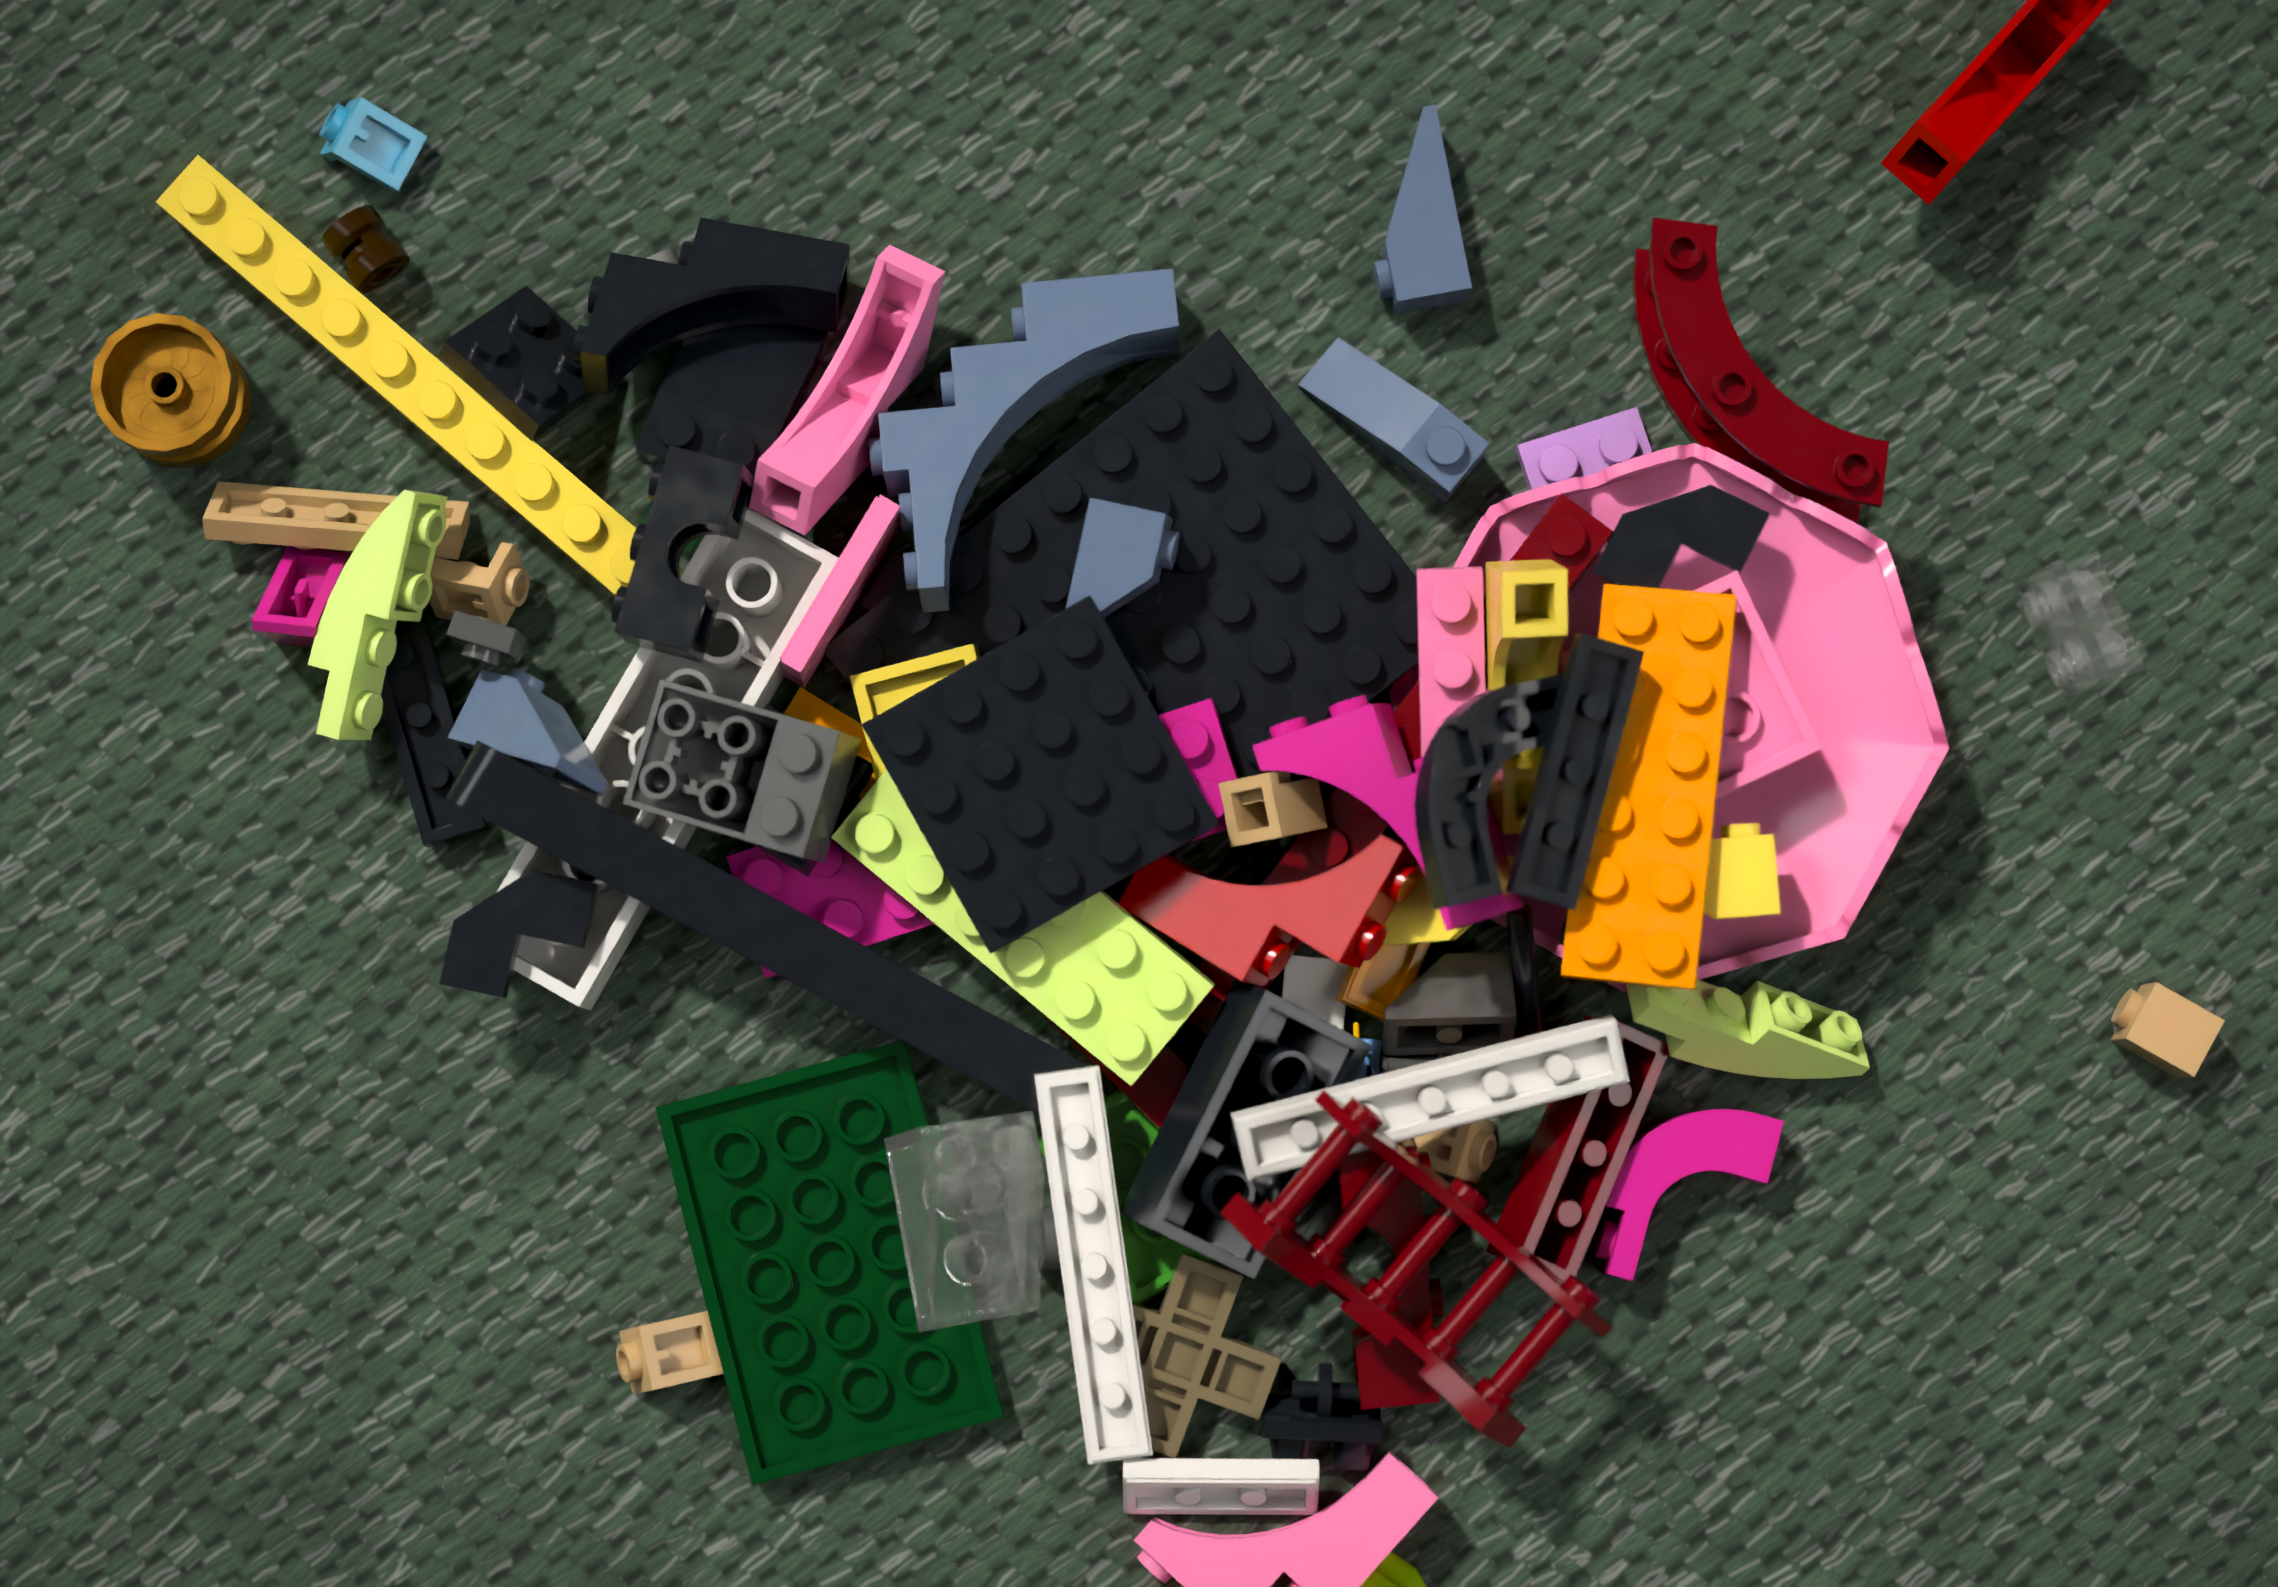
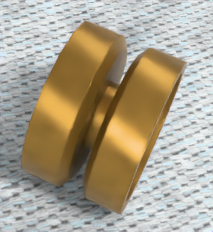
[90,313,252,468]

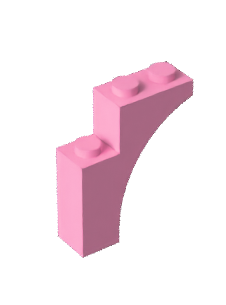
[749,245,945,536]
[1134,1450,1438,1587]

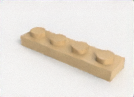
[202,481,470,560]

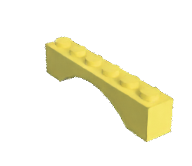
[1384,823,1782,946]

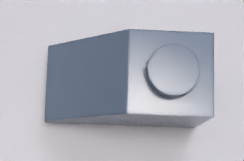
[1066,498,1180,618]

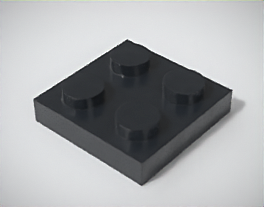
[438,286,597,441]

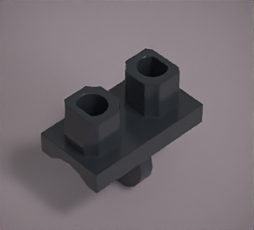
[1264,1362,1383,1471]

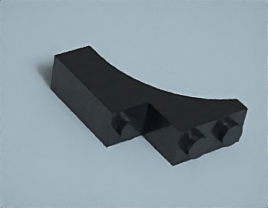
[572,218,850,395]

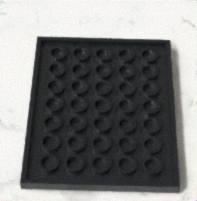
[824,329,1418,902]

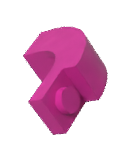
[1594,1109,1784,1281]

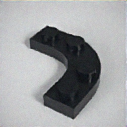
[1414,673,1564,910]

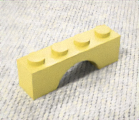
[1486,559,1568,835]

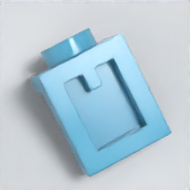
[320,97,428,192]

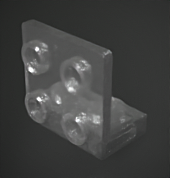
[2020,552,2146,699]

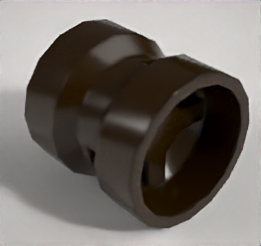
[322,205,410,294]

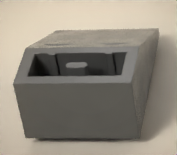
[623,679,861,863]

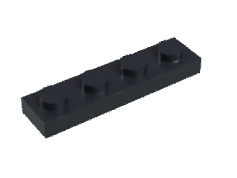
[381,609,489,848]
[1505,633,1645,910]

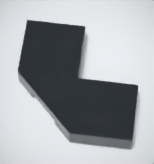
[1593,485,1770,588]
[439,870,599,999]

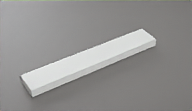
[1230,1014,1630,1181]
[1034,1065,1153,1465]

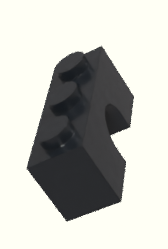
[611,446,755,663]

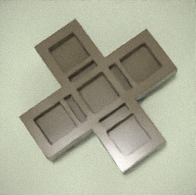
[1132,1250,1282,1458]

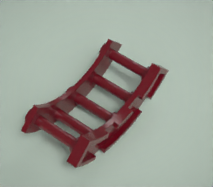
[1632,217,1889,524]
[1220,1090,1613,1448]

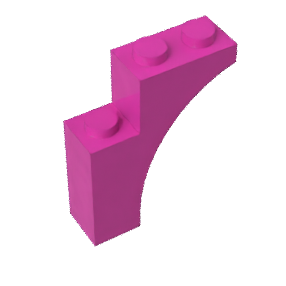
[1252,695,1523,931]

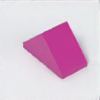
[252,546,350,647]

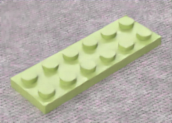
[831,769,1215,1086]

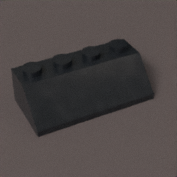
[1120,978,1371,1279]

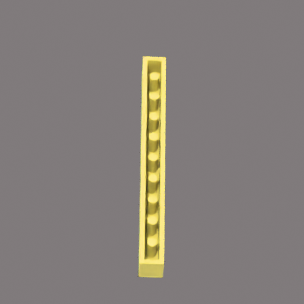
[156,155,683,596]

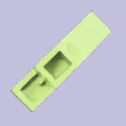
[308,490,447,740]
[1626,980,1870,1079]

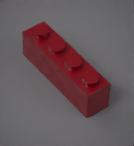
[1486,1015,1669,1281]

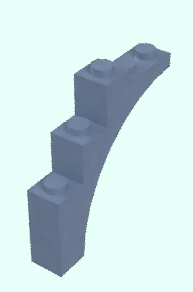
[869,269,1180,613]

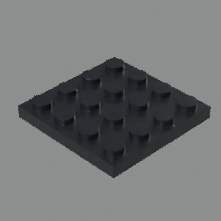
[861,595,1220,954]

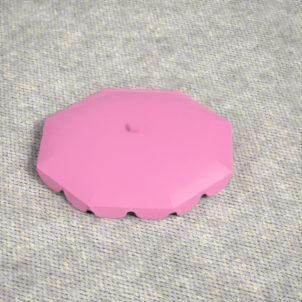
[1389,443,1949,994]

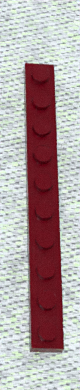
[1187,493,1613,1035]

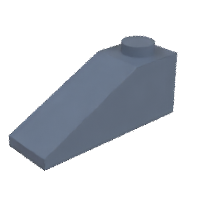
[1373,104,1472,315]
[1298,337,1490,505]
[448,668,608,795]

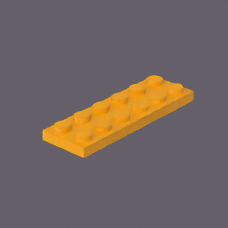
[1561,584,1737,991]

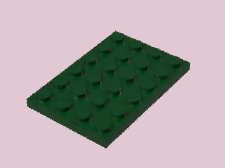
[655,1041,1005,1485]

